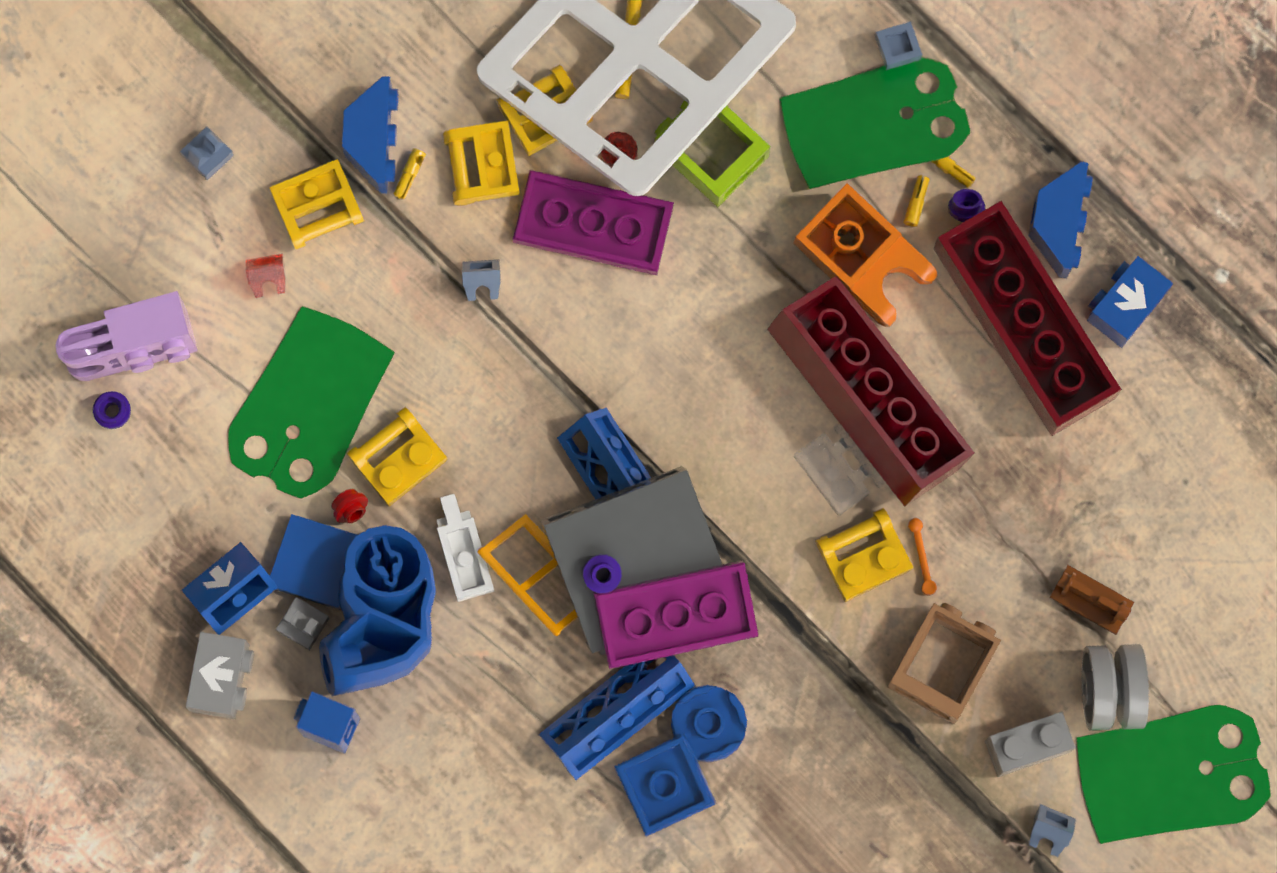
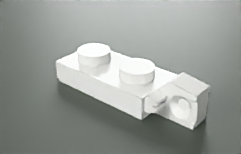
[437,494,495,602]

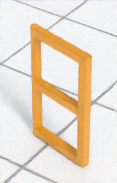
[477,514,578,636]

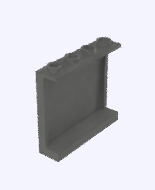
[540,466,722,655]

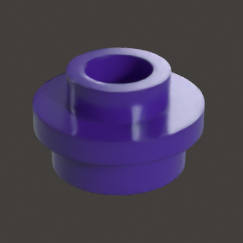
[948,189,985,222]
[93,391,131,429]
[583,554,622,593]

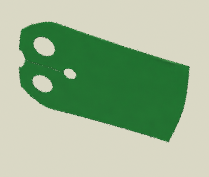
[780,57,971,189]
[228,306,395,499]
[1077,705,1271,844]

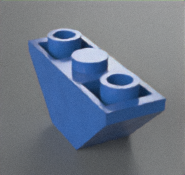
[342,76,399,194]
[1028,162,1093,279]

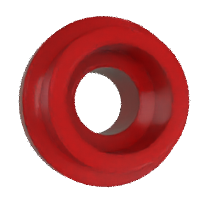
[331,489,368,523]

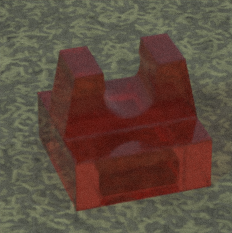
[246,254,285,298]

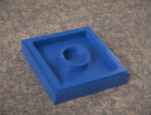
[270,514,358,610]
[614,734,717,837]

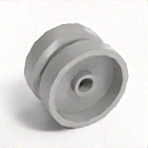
[1081,644,1149,731]

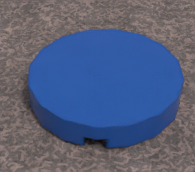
[671,685,747,762]

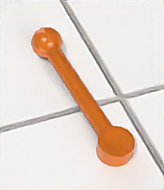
[908,518,937,596]

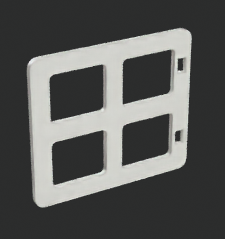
[477,0,796,196]

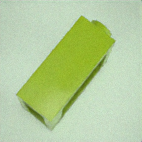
[654,100,771,207]

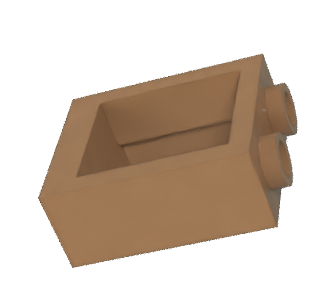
[887,603,1001,724]

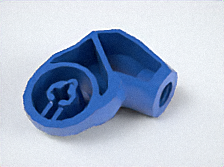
[319,525,436,697]

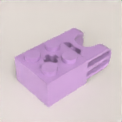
[56,291,198,381]

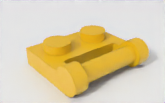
[496,65,593,156]
[443,120,520,206]
[269,159,364,250]
[346,407,448,507]
[815,508,914,602]

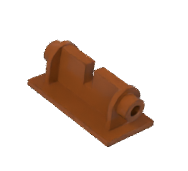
[1049,565,1134,635]

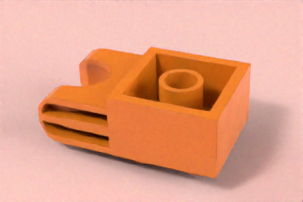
[793,183,938,328]

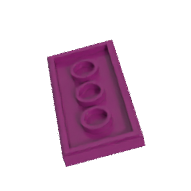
[512,170,674,275]
[593,560,759,669]

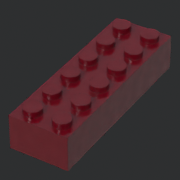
[933,201,1122,436]
[767,276,975,507]

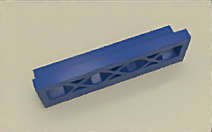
[557,407,651,499]
[539,655,696,780]

